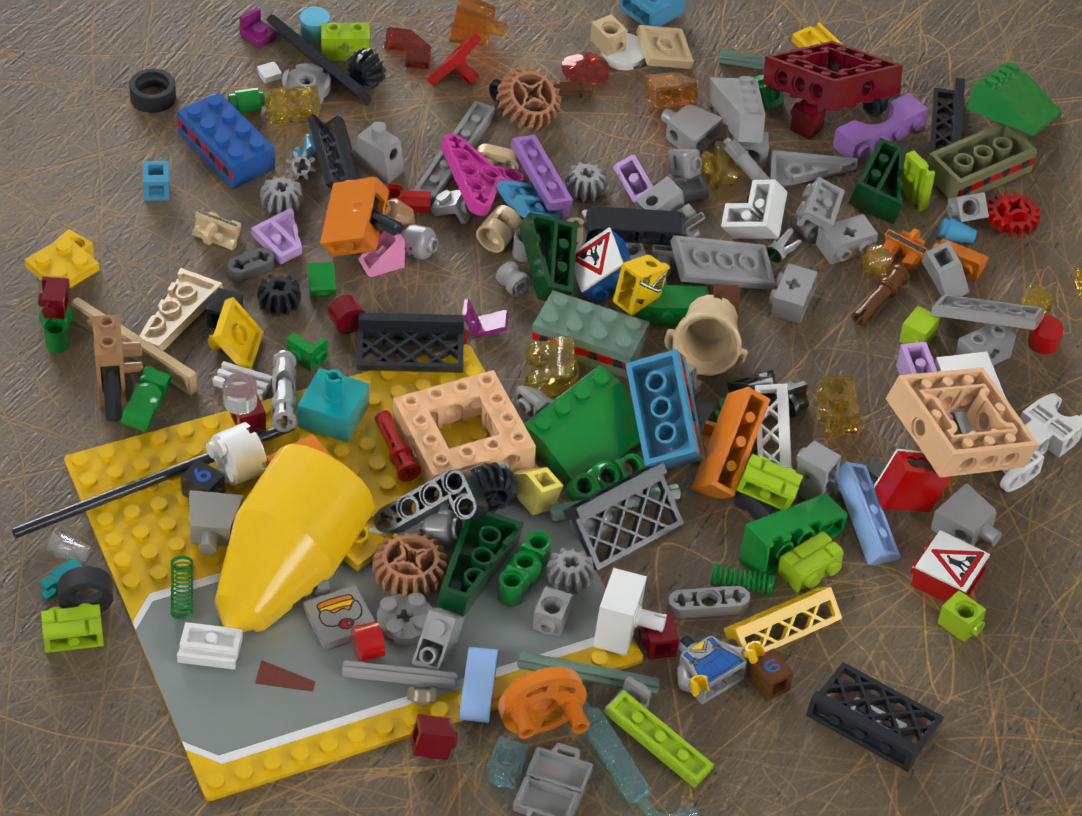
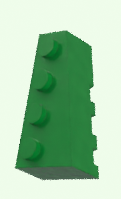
[739,493,848,581]

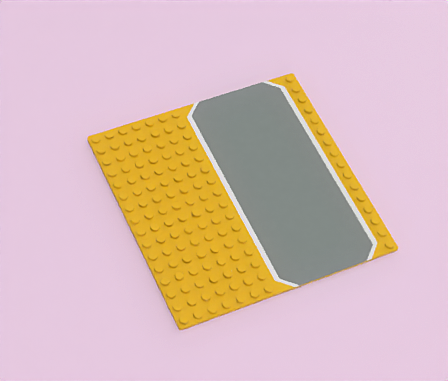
[64,344,643,801]

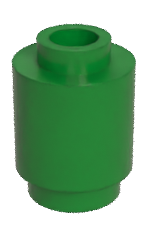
[228,87,265,114]

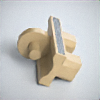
[192,210,241,250]

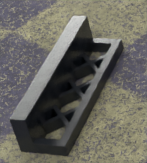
[929,78,965,153]
[307,114,361,190]

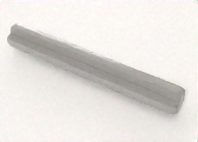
[342,660,458,689]

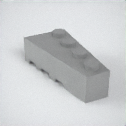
[707,76,765,143]

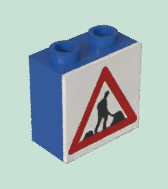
[574,227,632,305]

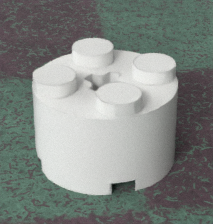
[206,422,267,486]

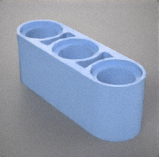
[459,647,498,723]

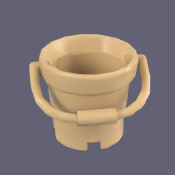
[664,295,748,376]

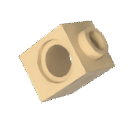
[590,14,628,57]

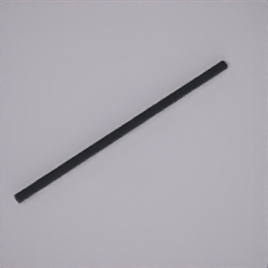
[12,423,295,539]

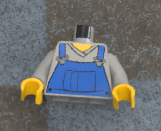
[677,635,765,705]

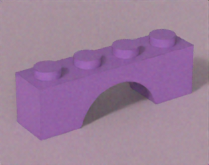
[833,93,928,160]

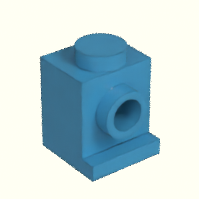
[143,161,170,201]

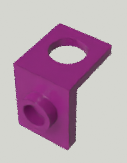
[463,298,509,338]

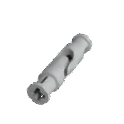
[272,350,296,432]

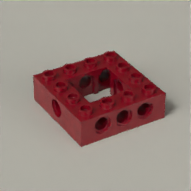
[763,41,903,111]

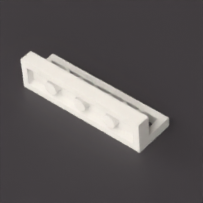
[755,383,792,468]

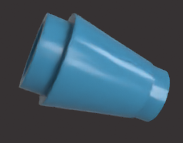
[938,217,977,244]

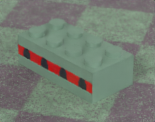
[531,290,650,378]

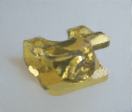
[524,336,579,398]

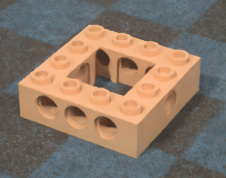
[886,367,1039,477]
[393,370,536,497]

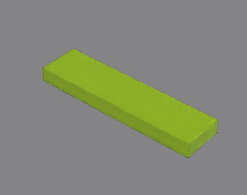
[604,690,714,788]

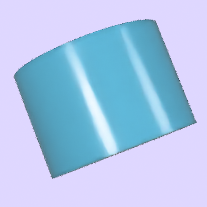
[300,7,330,42]

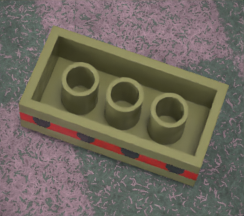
[927,123,1037,198]

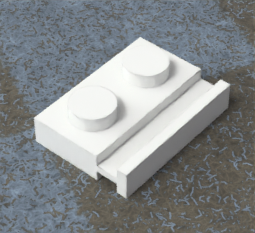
[177,622,243,670]

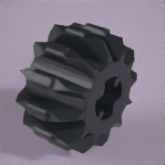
[345,48,387,90]
[257,273,302,317]

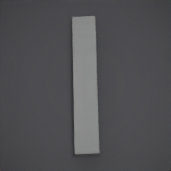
[413,101,497,204]

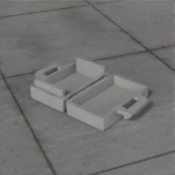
[513,743,593,816]

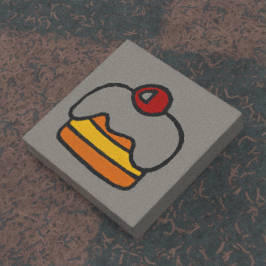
[303,585,375,650]

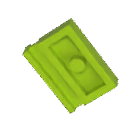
[901,150,935,212]

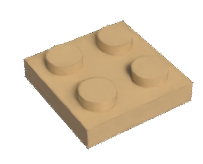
[636,25,694,69]

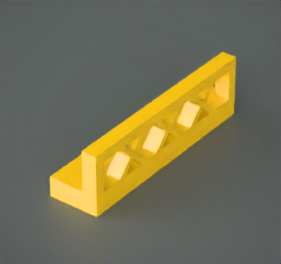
[724,587,842,652]

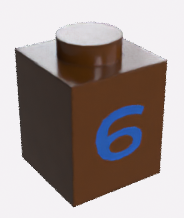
[747,648,793,701]

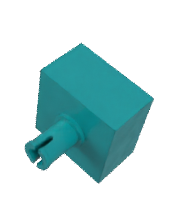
[298,368,369,442]

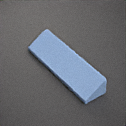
[837,462,901,565]

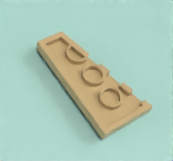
[139,268,223,351]

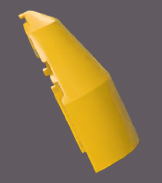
[214,444,375,632]

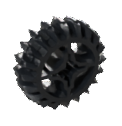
[447,462,519,513]

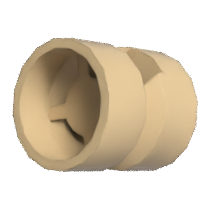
[476,205,522,253]

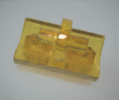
[700,140,738,190]

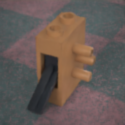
[92,314,143,422]

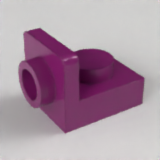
[239,7,277,49]

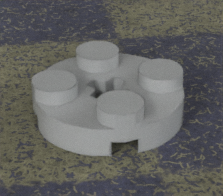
[282,63,331,105]
[377,593,433,646]

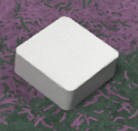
[257,62,282,83]

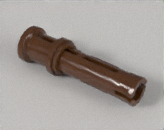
[851,264,910,326]

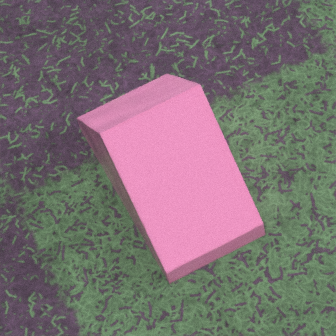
[358,231,405,277]

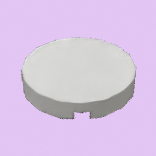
[600,33,646,71]

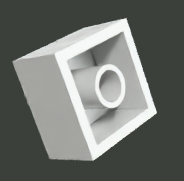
[593,568,667,655]

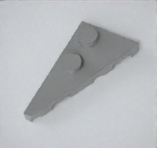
[770,150,858,188]

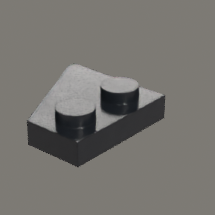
[727,369,776,395]

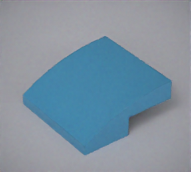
[496,180,562,219]

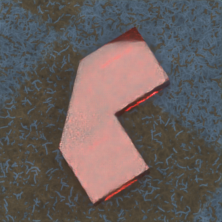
[384,27,432,69]

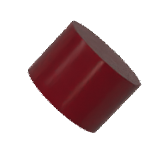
[327,294,365,334]

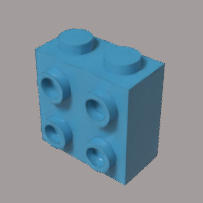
[619,0,686,27]

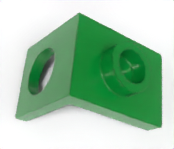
[307,262,337,298]

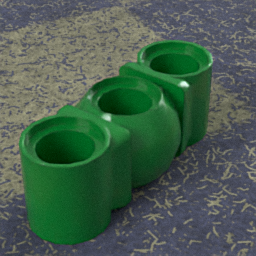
[39,306,73,353]
[121,366,172,433]
[565,453,644,501]
[498,531,551,606]

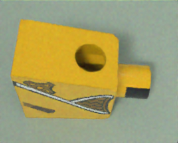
[613,255,671,316]

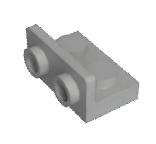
[796,177,845,231]

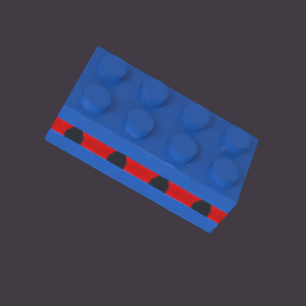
[177,92,275,189]

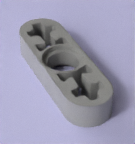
[668,586,750,619]

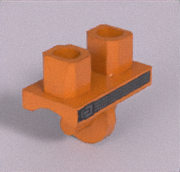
[881,228,928,272]

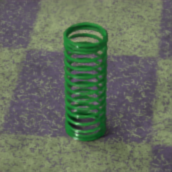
[170,555,193,620]
[710,563,775,596]

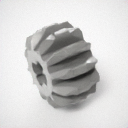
[565,161,608,203]
[260,175,303,214]
[546,546,595,594]

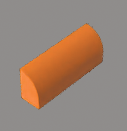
[691,387,771,499]

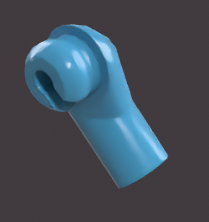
[291,134,316,163]

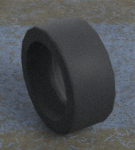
[129,68,176,113]
[58,566,113,614]

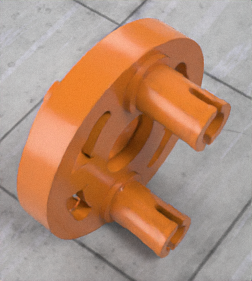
[498,667,590,739]

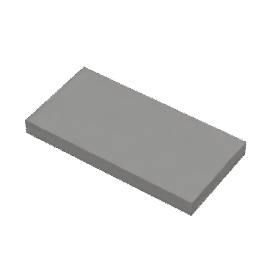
[670,235,776,290]
[931,294,1045,330]

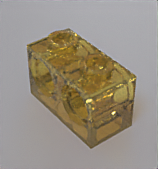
[265,85,321,125]
[815,376,860,434]

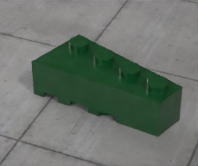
[436,506,524,616]

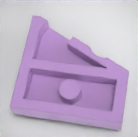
[251,208,302,264]

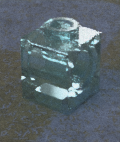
[486,736,528,789]

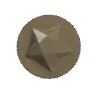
[407,686,437,706]

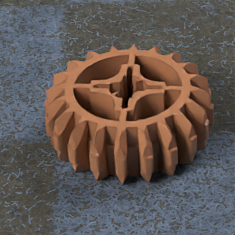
[496,66,562,131]
[372,530,449,598]

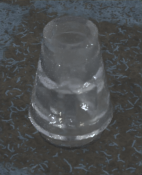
[46,530,91,562]

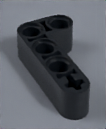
[583,207,686,245]
[374,469,488,534]

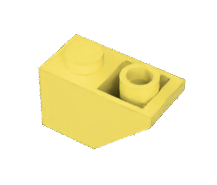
[513,467,563,516]

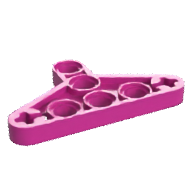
[441,133,524,216]

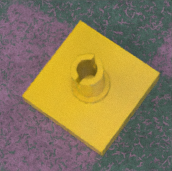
[208,297,264,370]

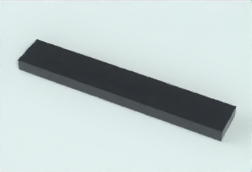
[266,14,372,106]

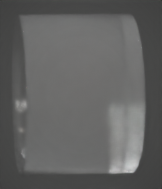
[222,373,257,414]

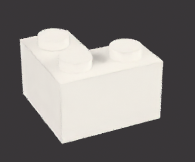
[721,179,788,239]

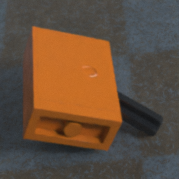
[320,177,403,257]

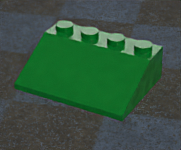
[967,62,1062,136]
[524,365,641,492]

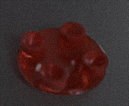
[562,51,609,84]

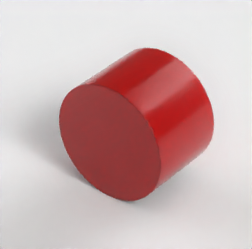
[1027,315,1064,354]
[351,621,385,662]

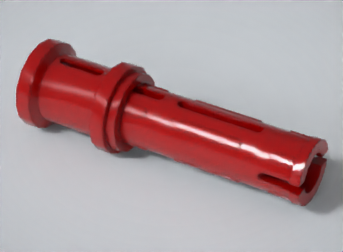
[374,410,421,482]

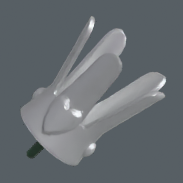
[766,228,802,263]

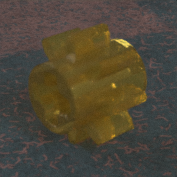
[861,244,893,276]

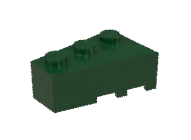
[849,138,903,224]
[519,212,578,301]

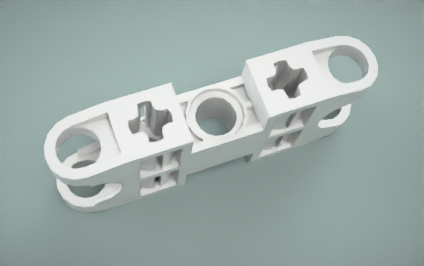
[1000,393,1082,492]

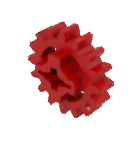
[986,191,1041,237]

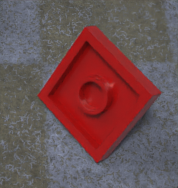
[427,32,482,86]

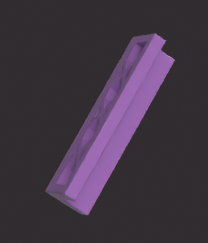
[511,135,573,221]

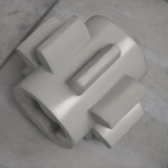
[285,150,316,180]

